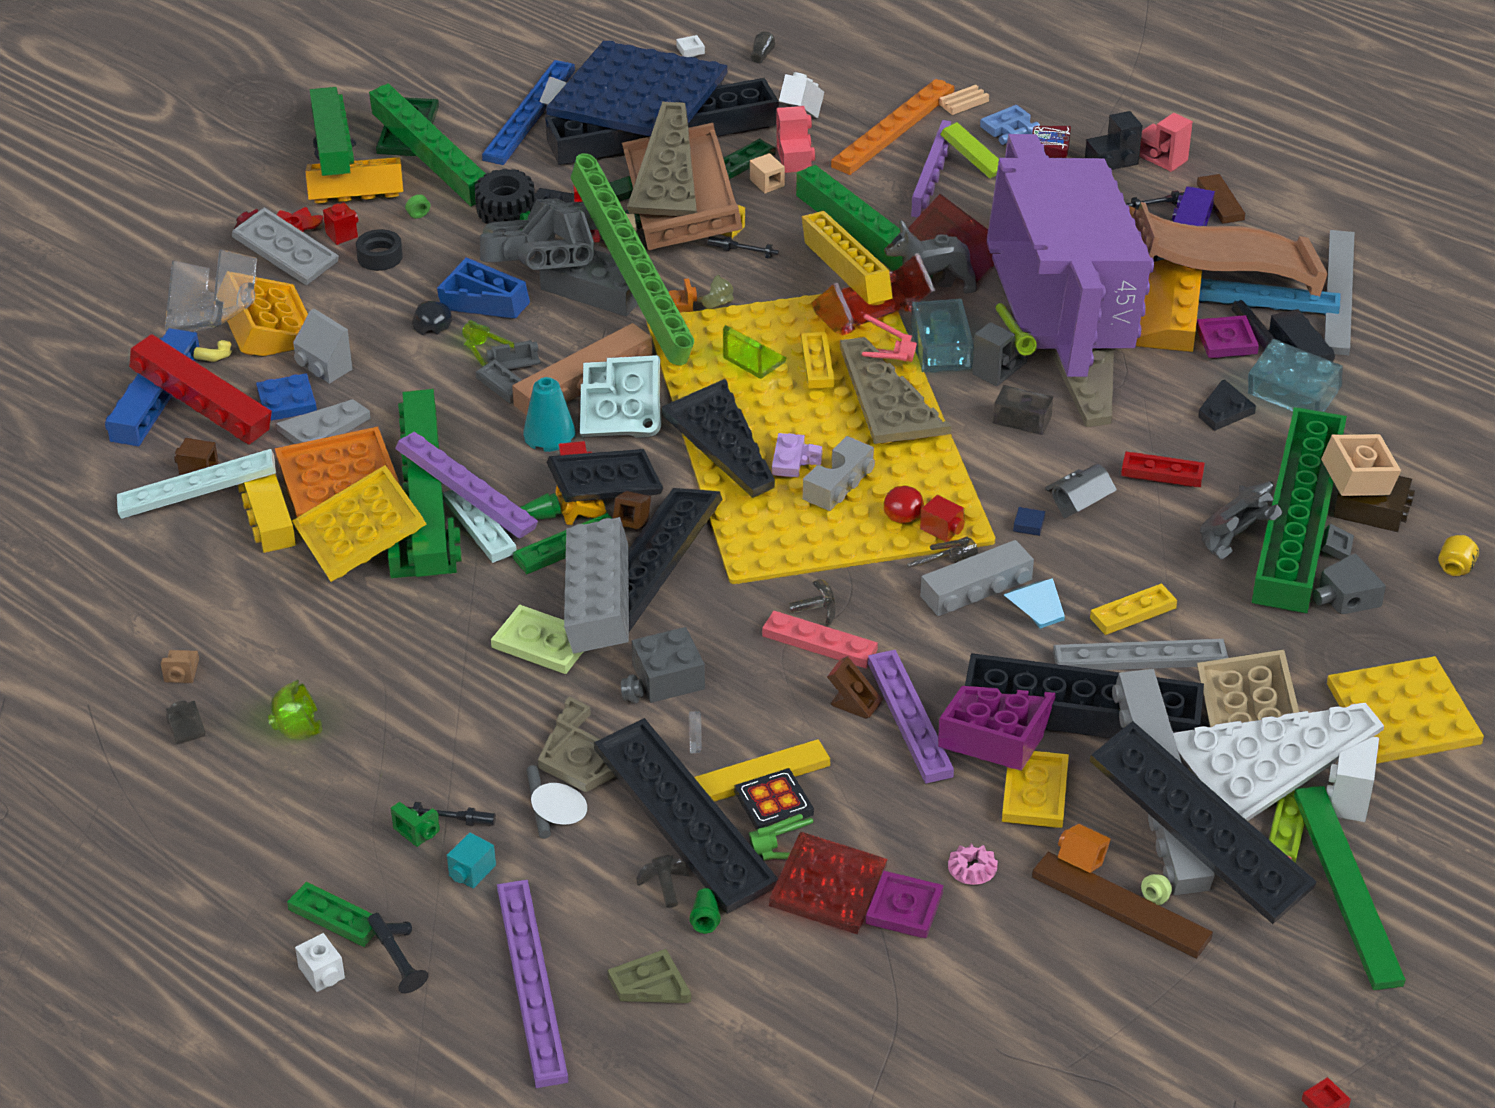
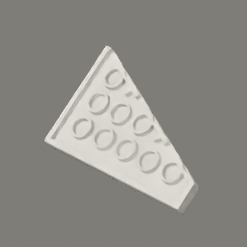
[1172,703,1384,821]

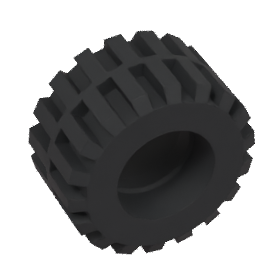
[475,168,535,224]

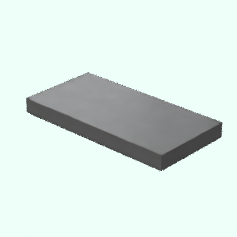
[232,207,339,286]

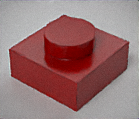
[1301,1077,1351,1108]

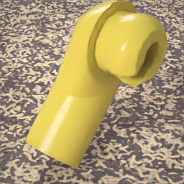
[194,340,232,362]

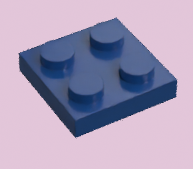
[256,373,317,421]

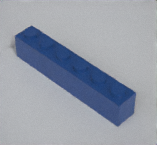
[105,328,199,446]

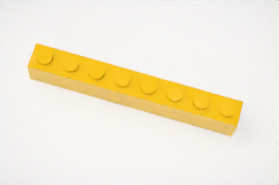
[801,211,892,305]

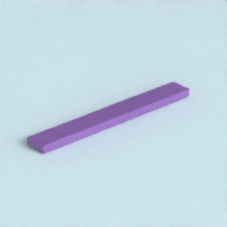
[497,880,568,1088]

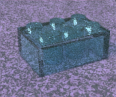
[911,299,974,372]
[1248,339,1343,412]

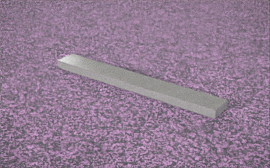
[1324,230,1355,356]

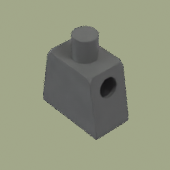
[1312,553,1386,614]

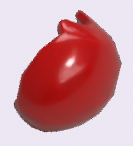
[884,485,924,524]

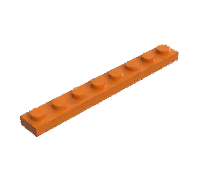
[831,79,954,175]

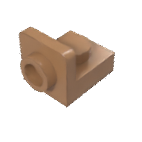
[161,650,199,683]

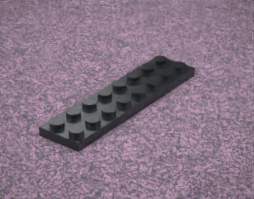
[628,488,723,632]
[594,718,779,914]
[1090,721,1317,924]

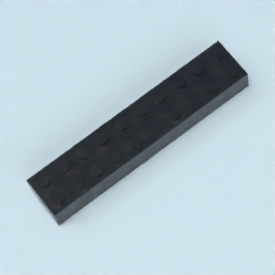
[545,78,779,165]

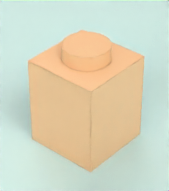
[750,153,785,193]

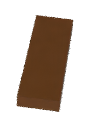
[1197,174,1246,224]

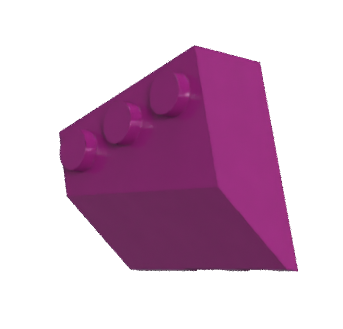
[938,686,1055,771]

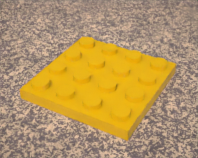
[292,465,427,582]
[1327,656,1484,764]

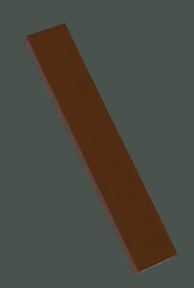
[1032,851,1213,959]

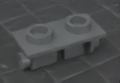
[486,340,541,370]

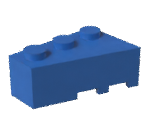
[437,258,530,319]

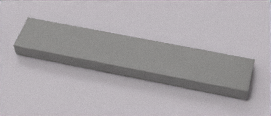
[1053,639,1228,670]

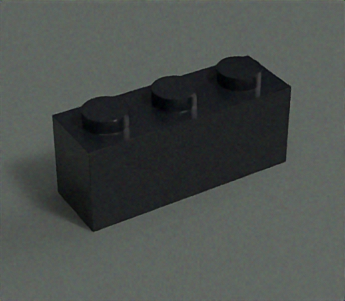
[1269,309,1335,379]

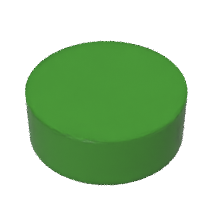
[405,194,430,219]

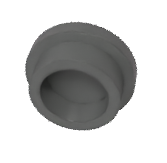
[621,674,644,703]

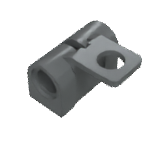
[1045,464,1117,519]

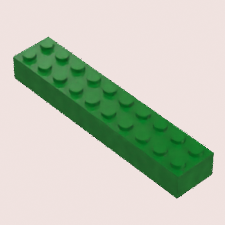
[1251,407,1347,613]

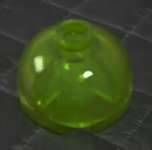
[268,680,322,740]

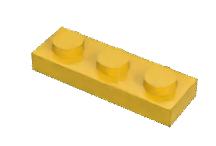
[801,332,834,389]
[1090,583,1177,635]

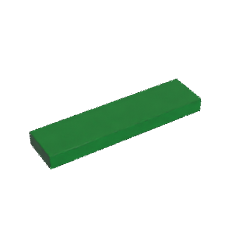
[513,513,613,575]

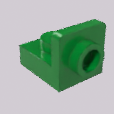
[391,802,440,847]

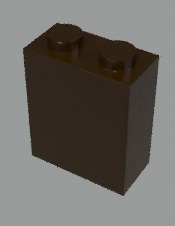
[1334,476,1415,532]

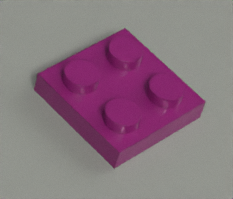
[1196,315,1259,358]
[866,871,944,939]

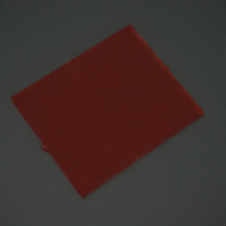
[908,194,1000,283]

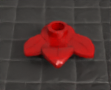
[276,207,323,232]

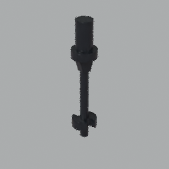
[1126,190,1185,210]
[708,236,779,259]
[408,801,496,826]

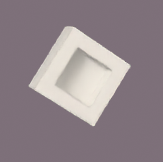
[676,35,705,57]

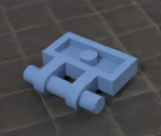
[980,105,1040,145]

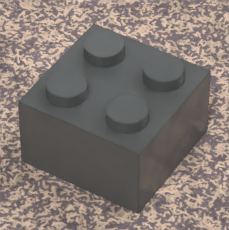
[631,627,705,703]

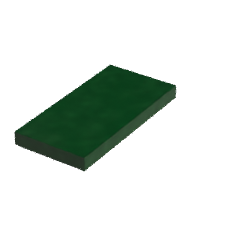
[376,97,439,156]

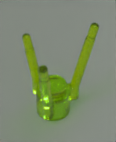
[462,320,514,367]

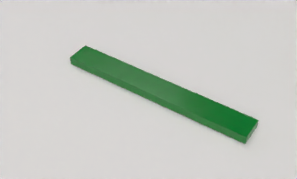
[1293,786,1406,990]

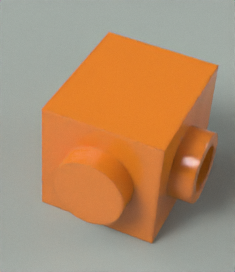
[1058,824,1111,873]

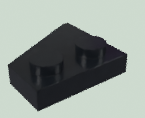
[1198,379,1256,431]

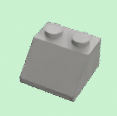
[293,309,353,384]

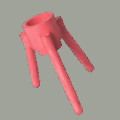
[862,314,917,362]

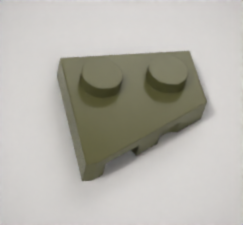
[607,949,691,1003]

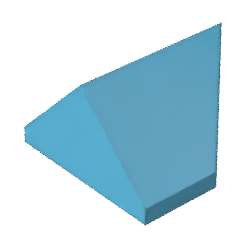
[1004,578,1065,628]

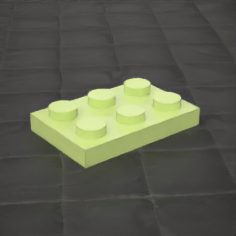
[491,605,583,674]

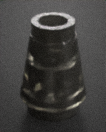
[751,32,775,63]

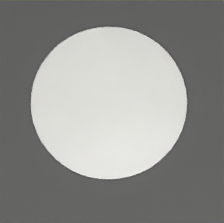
[531,783,587,825]

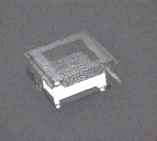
[689,711,702,753]

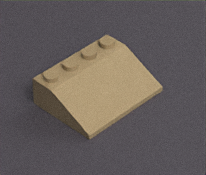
[1197,650,1299,727]

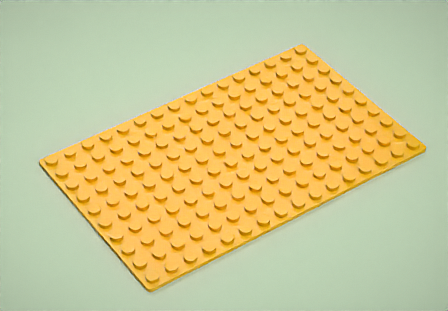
[647,289,995,584]

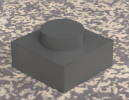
[1321,524,1354,560]

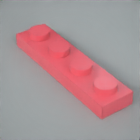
[762,611,878,669]

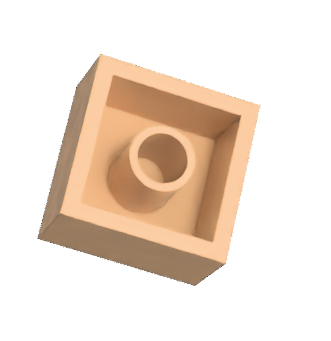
[1321,434,1401,496]

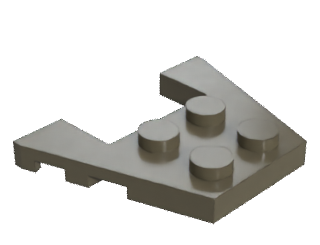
[538,696,616,792]

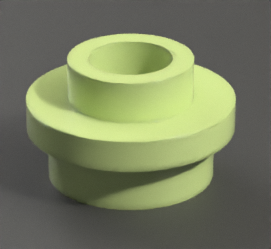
[1141,874,1172,905]

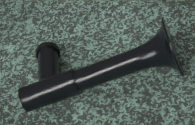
[367,913,428,994]

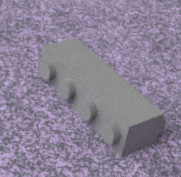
[920,540,1034,616]

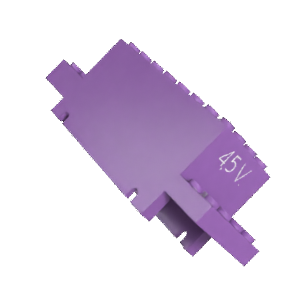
[986,134,1154,377]

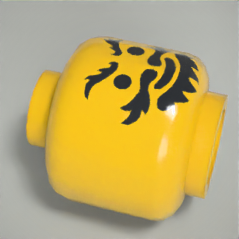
[1438,535,1479,576]

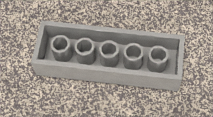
[564,517,629,654]

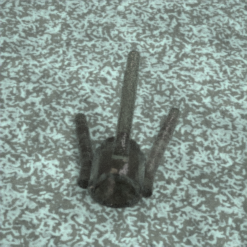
[907,536,978,568]

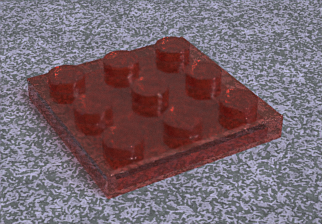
[769,831,888,935]

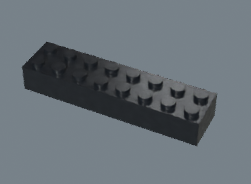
[965,653,1204,738]

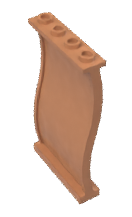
[622,123,743,250]
[1132,202,1328,296]

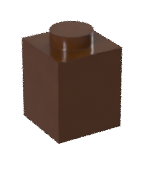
[174,438,219,475]
[613,491,651,529]

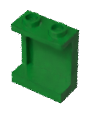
[388,518,462,578]

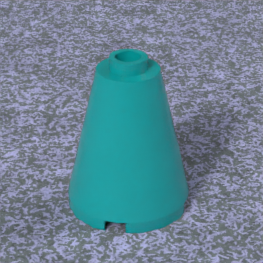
[523,377,576,452]

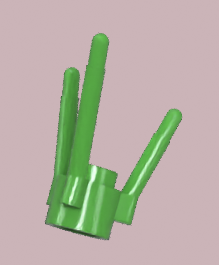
[749,814,818,861]

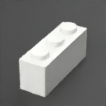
[779,72,824,118]

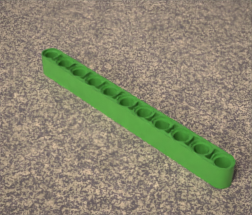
[571,154,694,365]

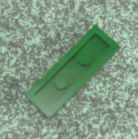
[287,881,375,947]

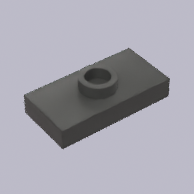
[476,360,522,404]

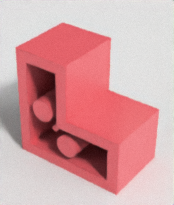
[776,106,815,173]
[1139,113,1193,172]

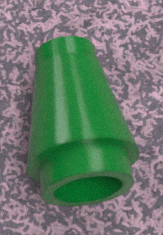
[520,493,562,520]
[689,888,721,934]

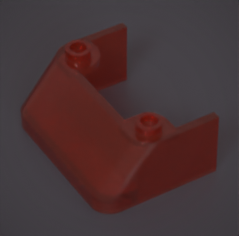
[811,254,935,336]

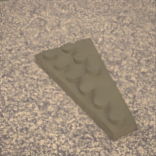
[627,102,697,216]
[840,337,951,444]
[1049,348,1114,427]

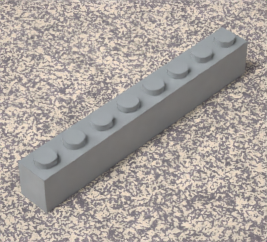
[1112,669,1215,896]

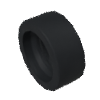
[356,229,403,271]

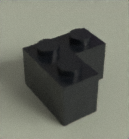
[1085,111,1143,170]

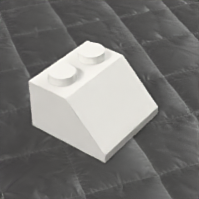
[1326,737,1379,822]

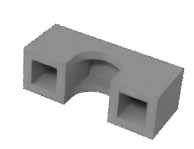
[803,436,875,511]

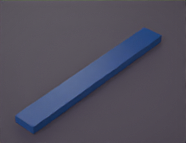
[482,60,575,165]

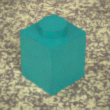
[447,832,496,889]

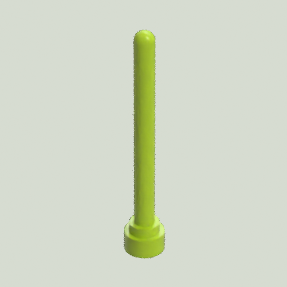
[995,303,1037,355]

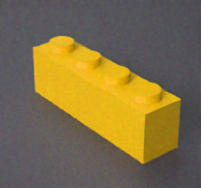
[237,474,296,553]

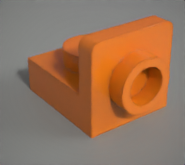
[668,278,697,313]

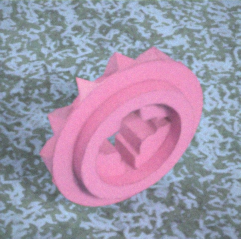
[948,843,998,885]

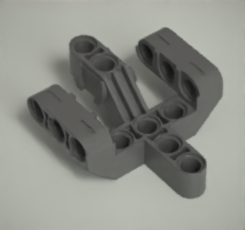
[480,198,597,270]

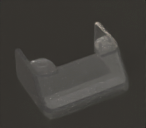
[165,250,257,332]

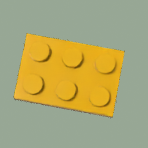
[1002,751,1069,828]

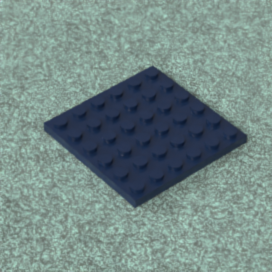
[546,40,728,136]

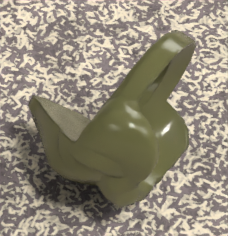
[697,275,734,309]

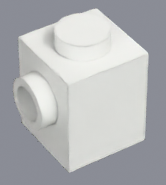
[295,933,345,992]

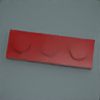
[1121,451,1205,488]

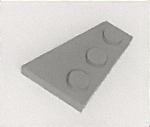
[276,399,371,444]

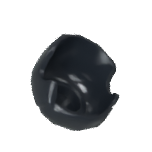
[412,301,452,335]

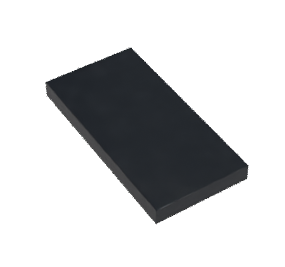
[546,449,663,502]

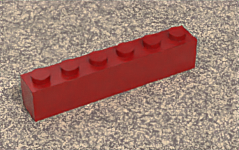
[129,334,272,445]

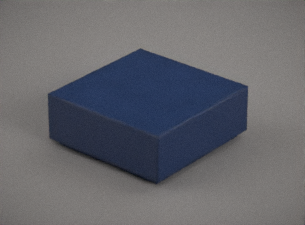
[1013,507,1045,536]

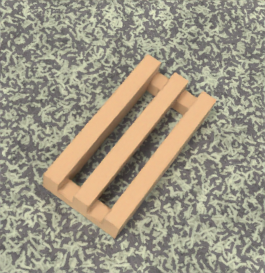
[939,85,989,115]

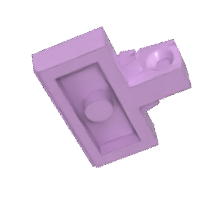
[772,433,822,477]

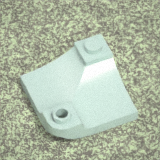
[580,355,661,438]

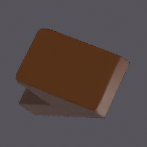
[827,656,883,719]

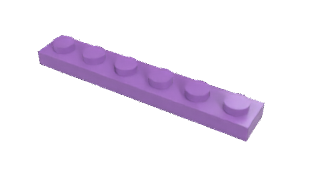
[911,120,951,218]
[395,432,538,539]
[868,650,954,784]

